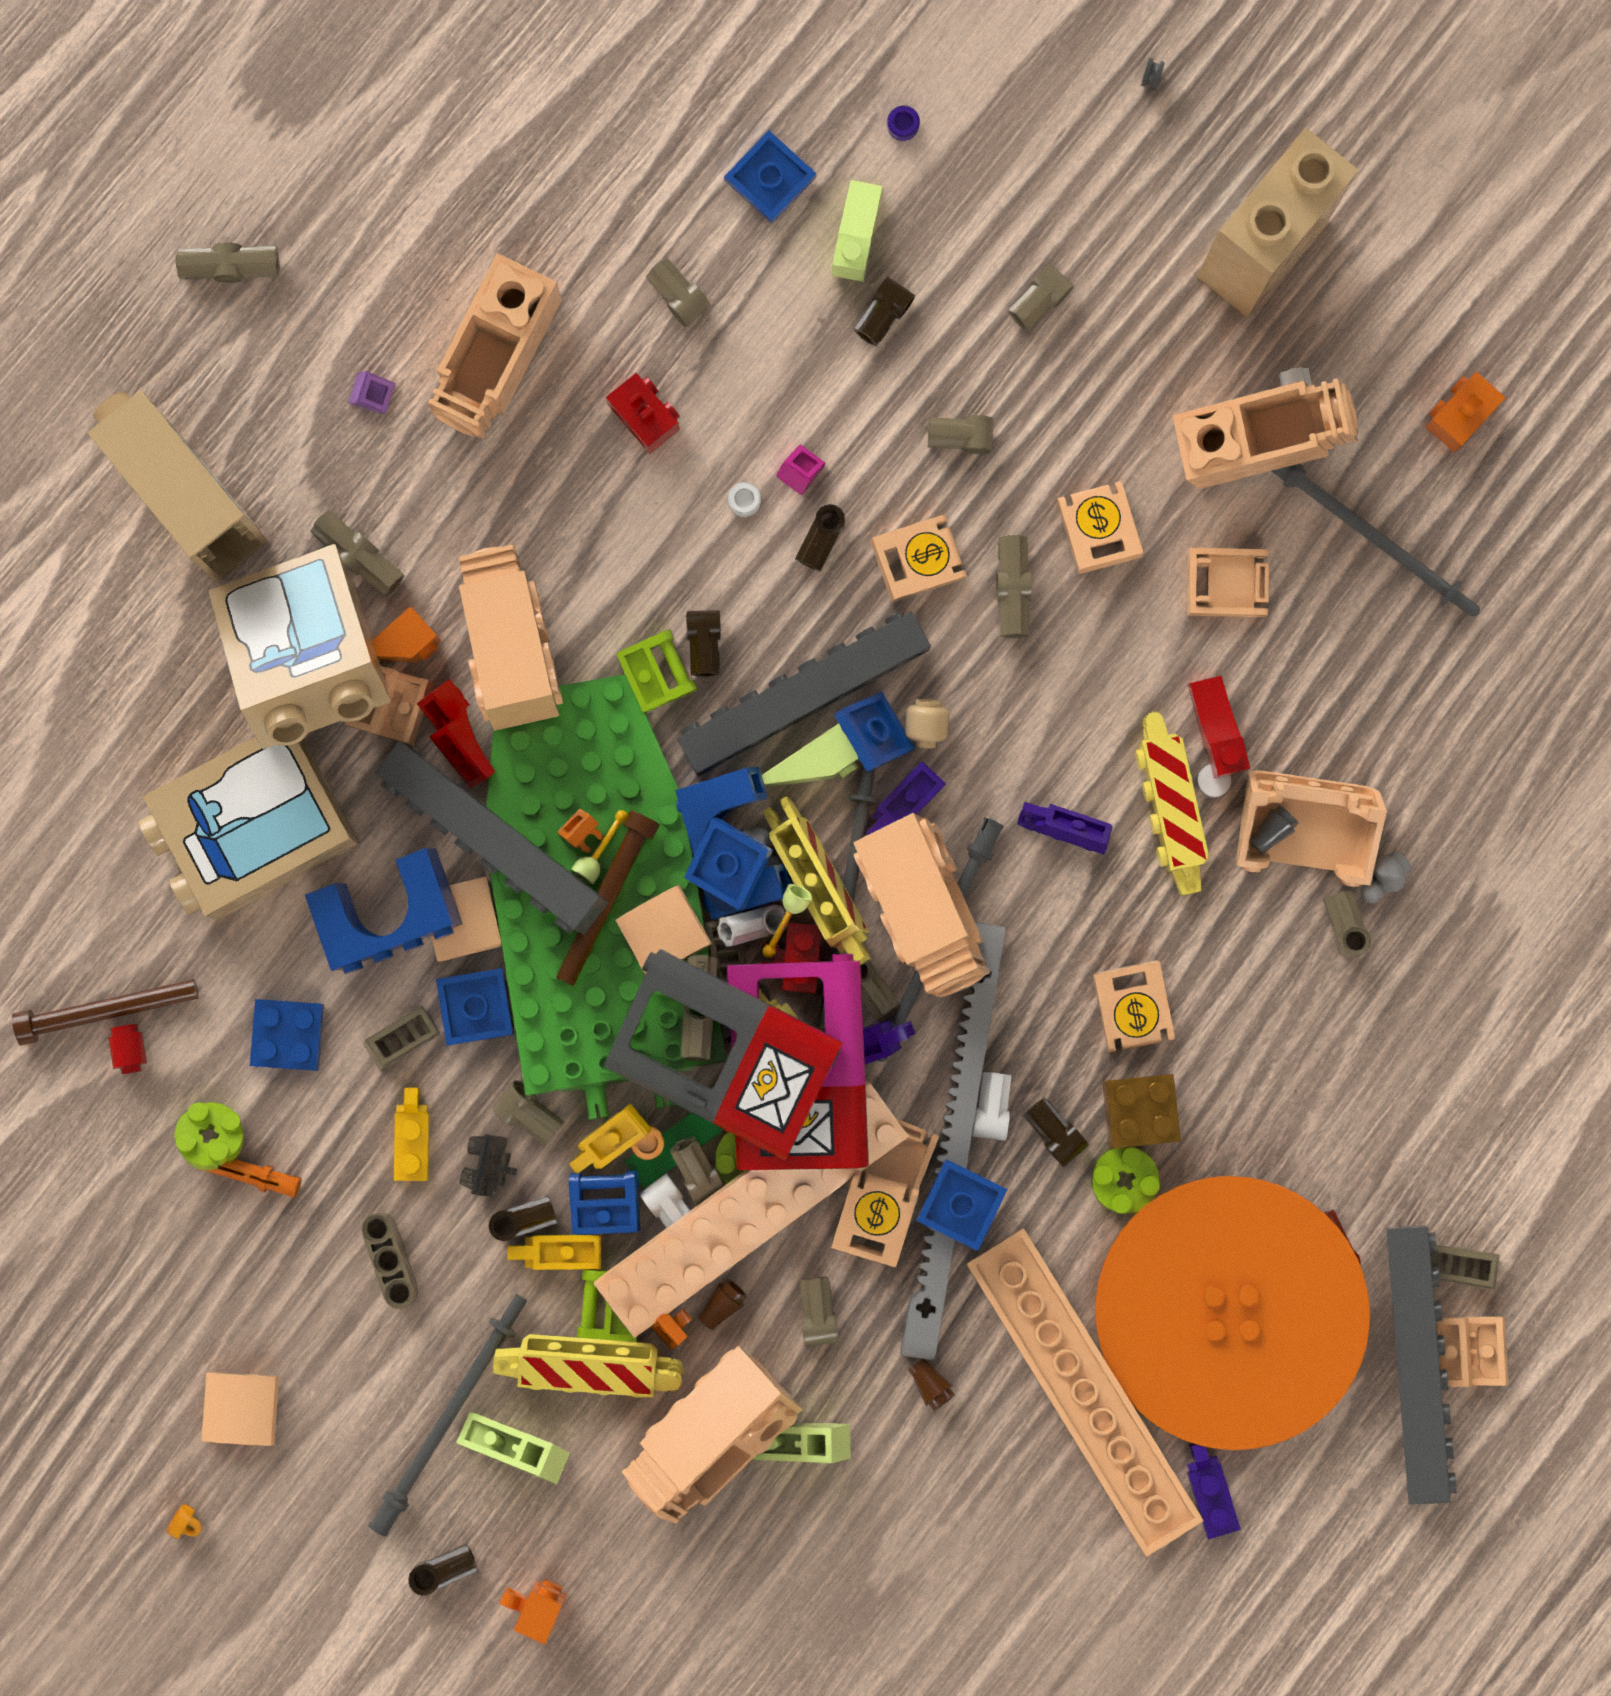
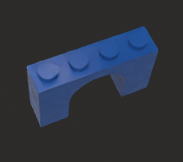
[675,767,793,919]
[305,848,463,974]

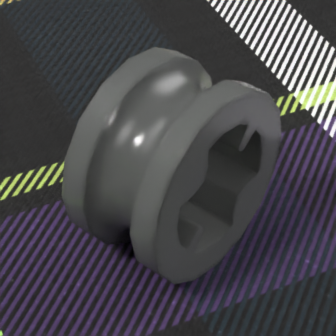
[1141,57,1165,90]

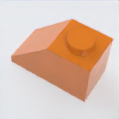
[372,606,441,663]

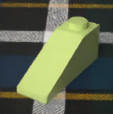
[832,180,883,282]
[762,724,860,788]
[456,1411,570,1485]
[752,1423,851,1463]

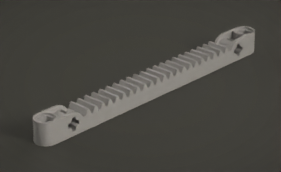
[900,922,1005,1361]

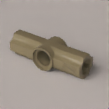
[176,242,280,283]
[310,510,405,597]
[996,535,1032,639]
[681,955,718,1061]

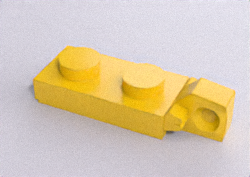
[394,1087,430,1181]
[569,1103,652,1174]
[507,1235,601,1270]

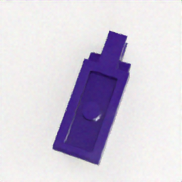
[866,761,946,836]
[1017,802,1113,855]
[863,1020,916,1064]
[1187,1443,1241,1540]

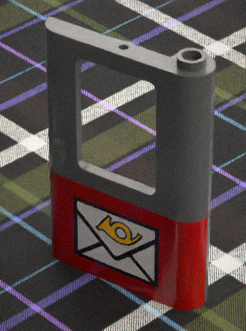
[604,949,844,1161]

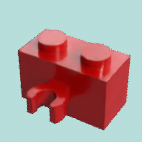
[606,373,680,455]
[761,923,821,995]

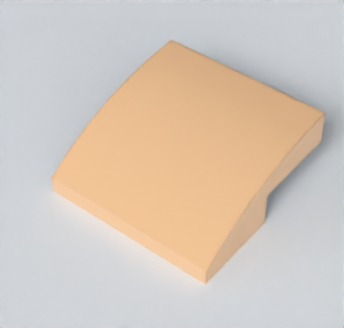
[345,666,434,746]
[431,876,502,962]
[616,885,712,974]
[1436,1316,1509,1387]
[201,1372,279,1446]

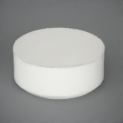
[728,482,761,517]
[1196,764,1231,798]

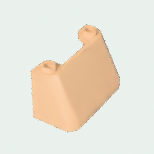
[1236,770,1387,887]

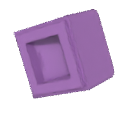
[348,371,396,414]

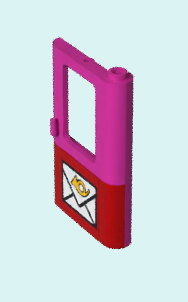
[727,954,869,1170]

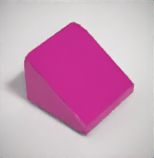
[777,444,826,495]

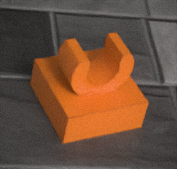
[557,809,603,853]
[650,1309,692,1350]

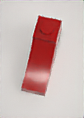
[1188,675,1250,779]
[416,679,496,789]

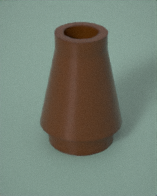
[698,1279,747,1330]
[908,1359,955,1411]

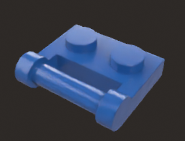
[569,1170,641,1235]

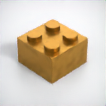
[1102,1074,1181,1148]

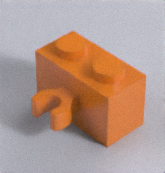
[1425,371,1506,453]
[499,1579,567,1645]

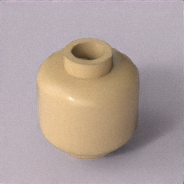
[905,699,949,748]

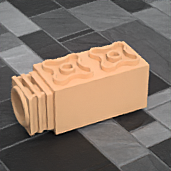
[428,253,562,440]
[1173,378,1358,489]
[458,545,563,731]
[853,813,990,997]
[622,1346,803,1524]

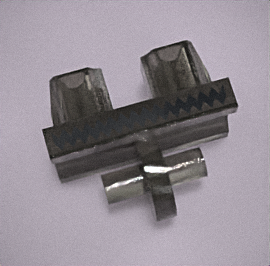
[459,1134,518,1197]

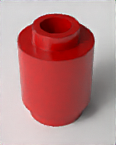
[108,1024,147,1075]

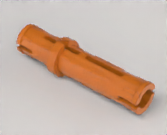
[198,1159,302,1199]

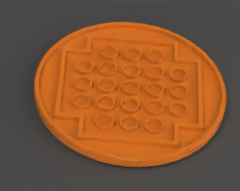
[1095,1176,1370,1450]

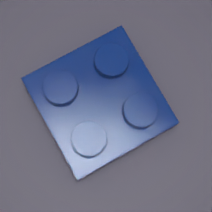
[724,130,817,224]
[834,692,915,772]
[684,818,773,910]
[436,968,514,1046]
[249,999,324,1071]
[916,1159,1008,1251]

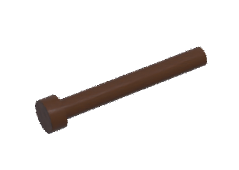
[556,810,660,986]
[12,979,199,1046]

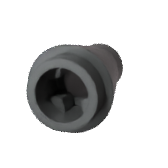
[1249,805,1299,854]

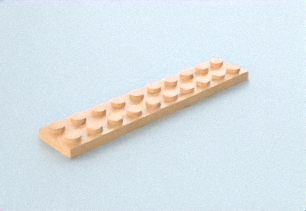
[594,1081,909,1338]
[966,1228,1204,1557]

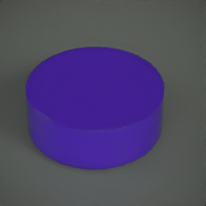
[887,106,920,141]

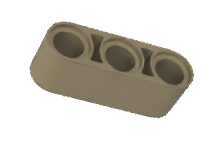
[361,1212,418,1309]

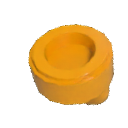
[631,1125,664,1160]
[166,1503,202,1539]

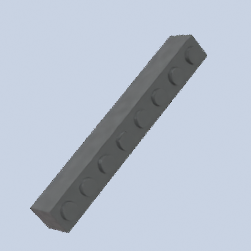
[677,611,931,777]
[375,741,609,934]
[1386,1225,1457,1504]

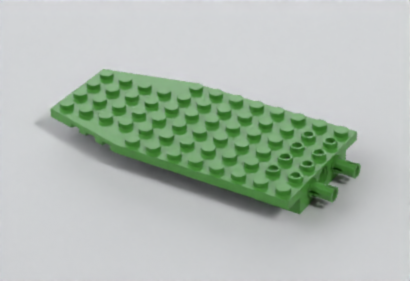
[486,675,727,1120]

